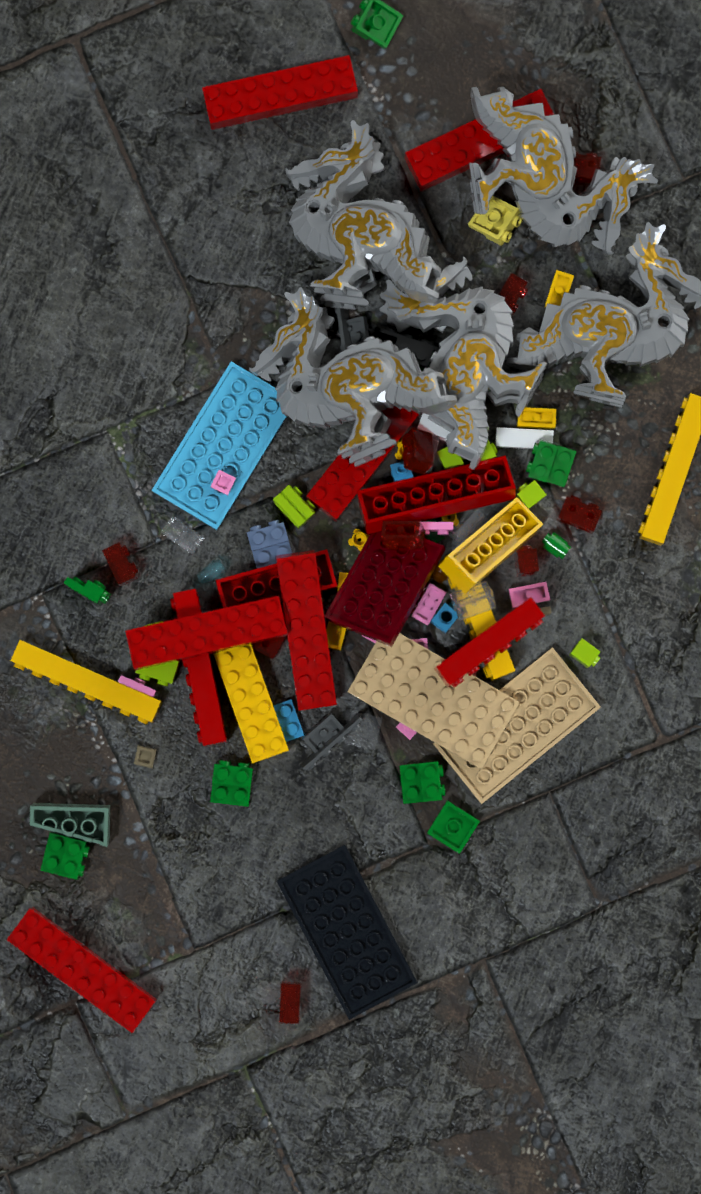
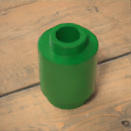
[542,532,571,559]

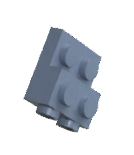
[247,520,292,568]

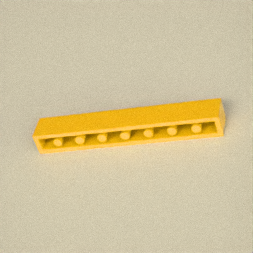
[638,393,701,546]
[10,640,162,724]

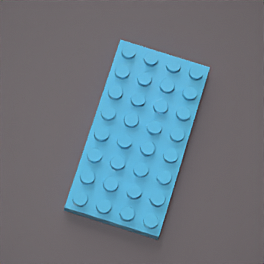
[151,361,287,530]

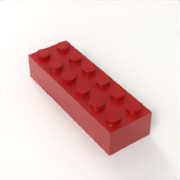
[216,549,338,608]
[434,597,545,688]

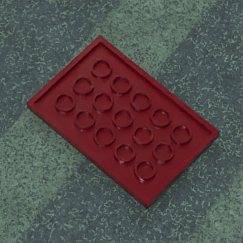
[324,527,445,647]

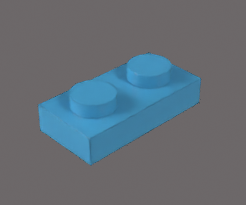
[274,699,304,742]

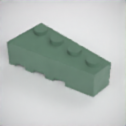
[30,803,110,847]

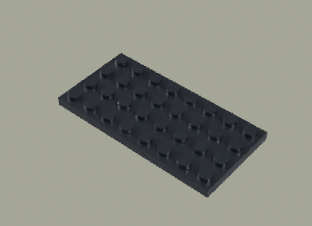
[276,845,418,1020]

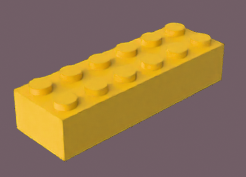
[438,497,543,595]
[447,577,515,681]
[214,644,289,764]

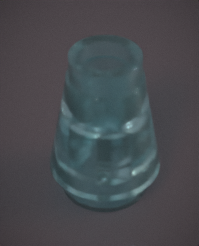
[197,559,227,585]

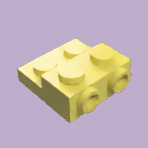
[468,196,522,246]

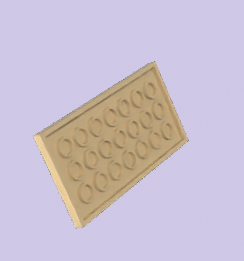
[348,633,520,769]
[433,647,601,804]

